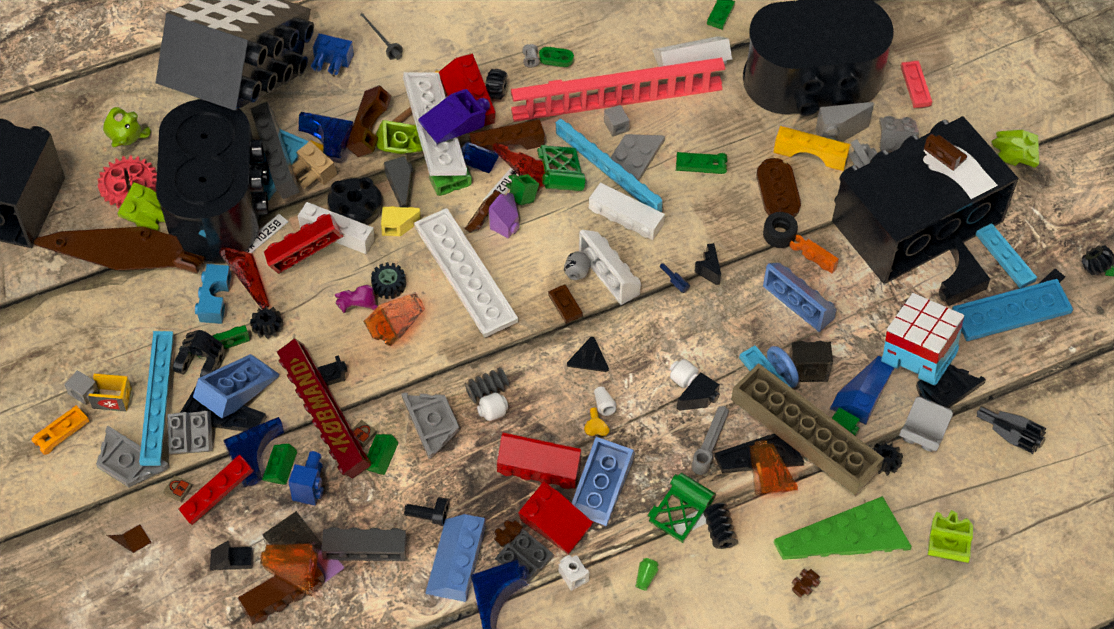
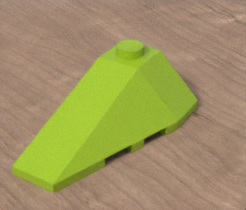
[376,120,423,154]

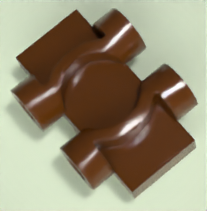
[494,520,523,547]
[792,568,821,598]

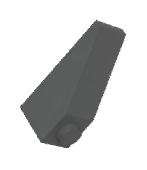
[384,156,413,208]

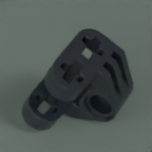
[173,330,225,377]

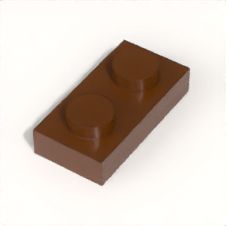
[548,284,583,324]

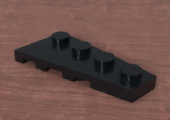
[714,433,804,473]

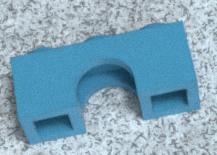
[195,264,232,324]

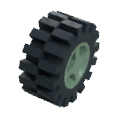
[371,262,406,299]

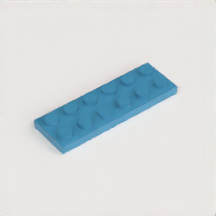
[952,279,1073,341]

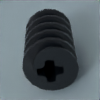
[704,503,739,549]

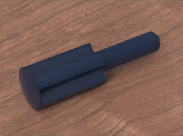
[660,263,690,293]

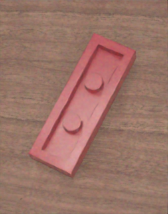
[901,60,932,108]

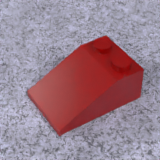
[518,481,593,555]

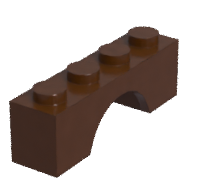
[346,85,392,157]
[469,119,544,161]

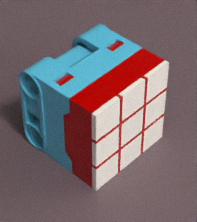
[881,293,964,386]

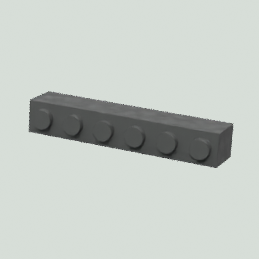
[250,101,300,199]

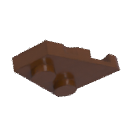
[464,190,501,233]

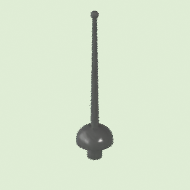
[360,13,403,60]

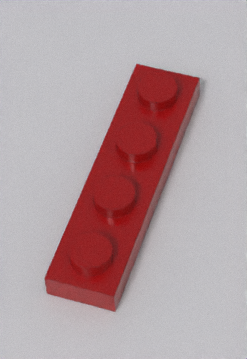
[178,454,254,525]

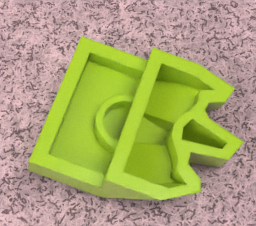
[991,130,1039,168]
[117,182,165,231]
[928,510,973,563]

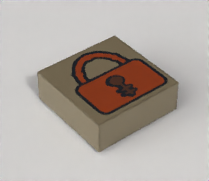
[352,420,377,447]
[163,475,192,503]

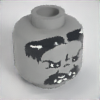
[564,251,591,280]

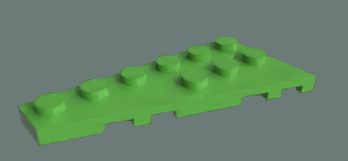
[774,496,912,560]

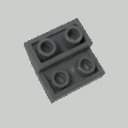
[495,529,555,585]

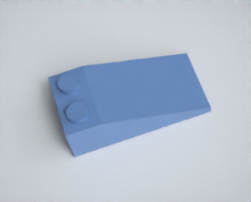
[193,354,279,418]
[572,437,636,526]

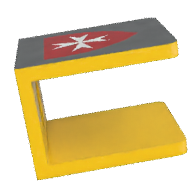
[88,374,132,412]

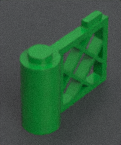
[537,145,585,191]
[648,473,716,543]

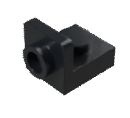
[317,355,348,386]

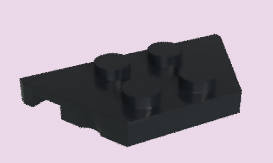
[916,363,986,408]

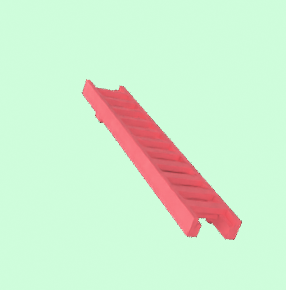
[511,57,725,122]

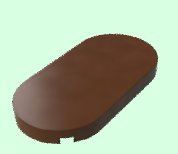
[756,158,801,218]

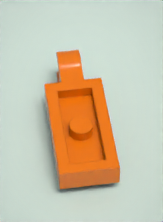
[790,235,839,274]

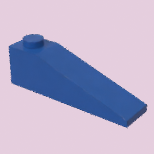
[830,356,894,425]

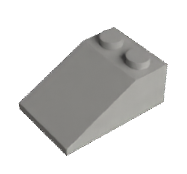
[815,102,874,142]

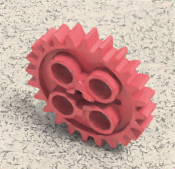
[97,155,157,208]

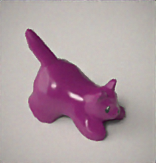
[335,285,388,316]

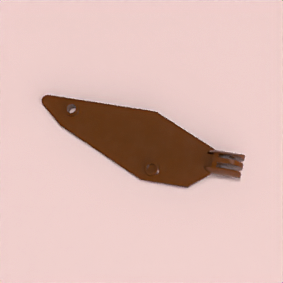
[34,226,206,274]

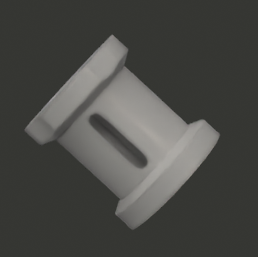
[522,44,539,68]

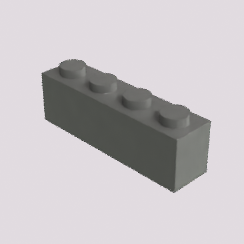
[321,527,407,561]

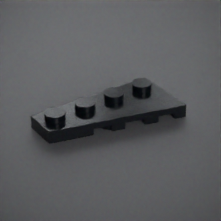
[180,386,267,433]

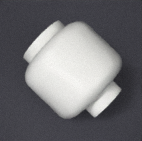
[670,359,699,388]
[477,392,508,421]

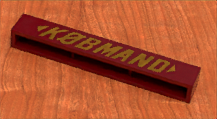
[277,338,372,479]

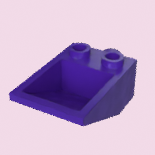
[418,89,490,144]

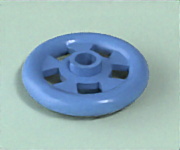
[767,346,799,388]

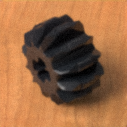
[485,69,508,100]
[1081,245,1114,275]
[250,306,283,339]
[872,440,903,476]

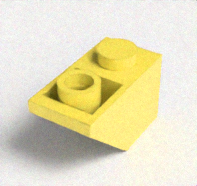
[381,206,421,236]

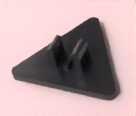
[567,336,609,372]

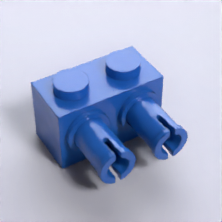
[311,34,354,75]
[288,451,323,506]

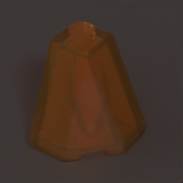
[363,292,425,346]
[750,440,798,495]
[260,544,318,596]

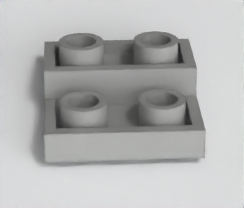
[168,411,212,454]

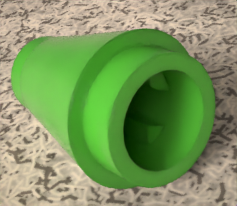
[635,558,659,591]

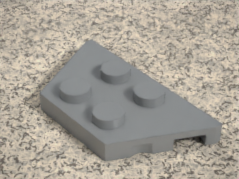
[610,134,665,181]
[401,392,459,459]
[96,426,169,488]

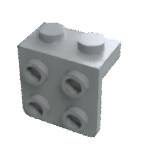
[879,116,919,151]
[899,396,953,452]

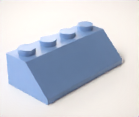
[763,263,837,332]
[426,514,485,602]

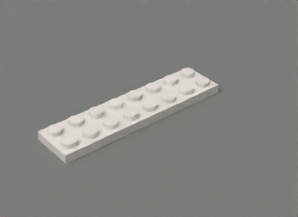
[403,72,467,176]
[414,208,518,338]

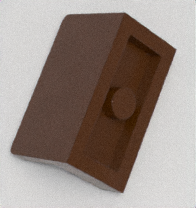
[924,134,967,171]

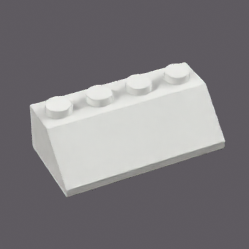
[653,36,732,67]
[579,230,641,305]

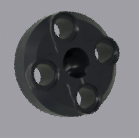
[328,177,382,225]

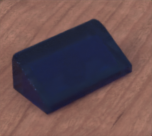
[461,142,499,173]

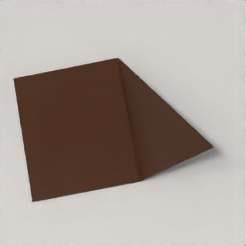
[106,524,152,553]

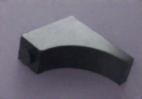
[939,237,990,306]

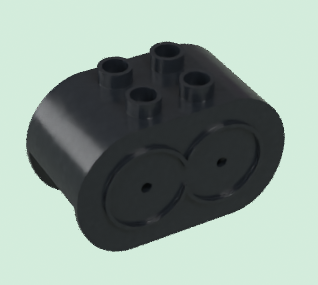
[743,0,894,116]
[156,99,269,263]

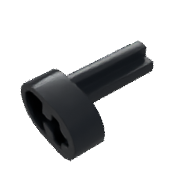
[404,497,450,526]

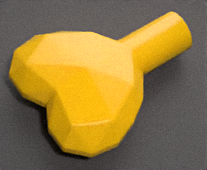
[584,407,609,436]

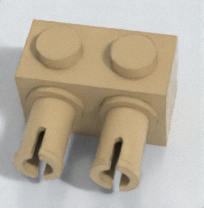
[291,141,337,189]

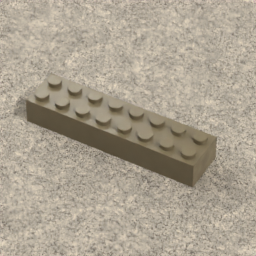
[731,363,884,496]

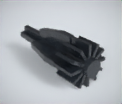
[976,406,1046,454]

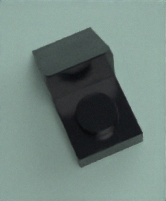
[694,243,721,285]
[210,541,253,570]

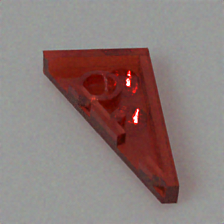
[492,143,558,192]
[219,247,270,310]

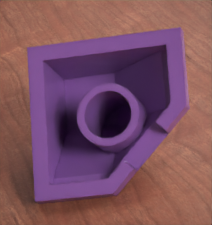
[489,193,520,239]

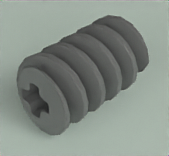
[465,367,509,404]

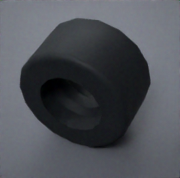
[763,212,798,248]

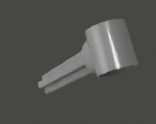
[691,406,729,475]

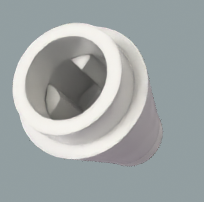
[594,387,616,416]

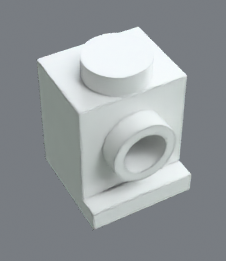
[559,555,589,591]

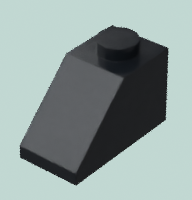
[676,372,720,411]

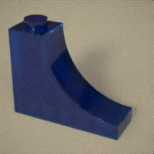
[298,112,353,159]
[223,417,284,487]
[471,560,529,629]

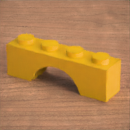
[773,126,851,171]

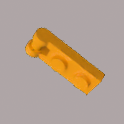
[32,405,90,455]

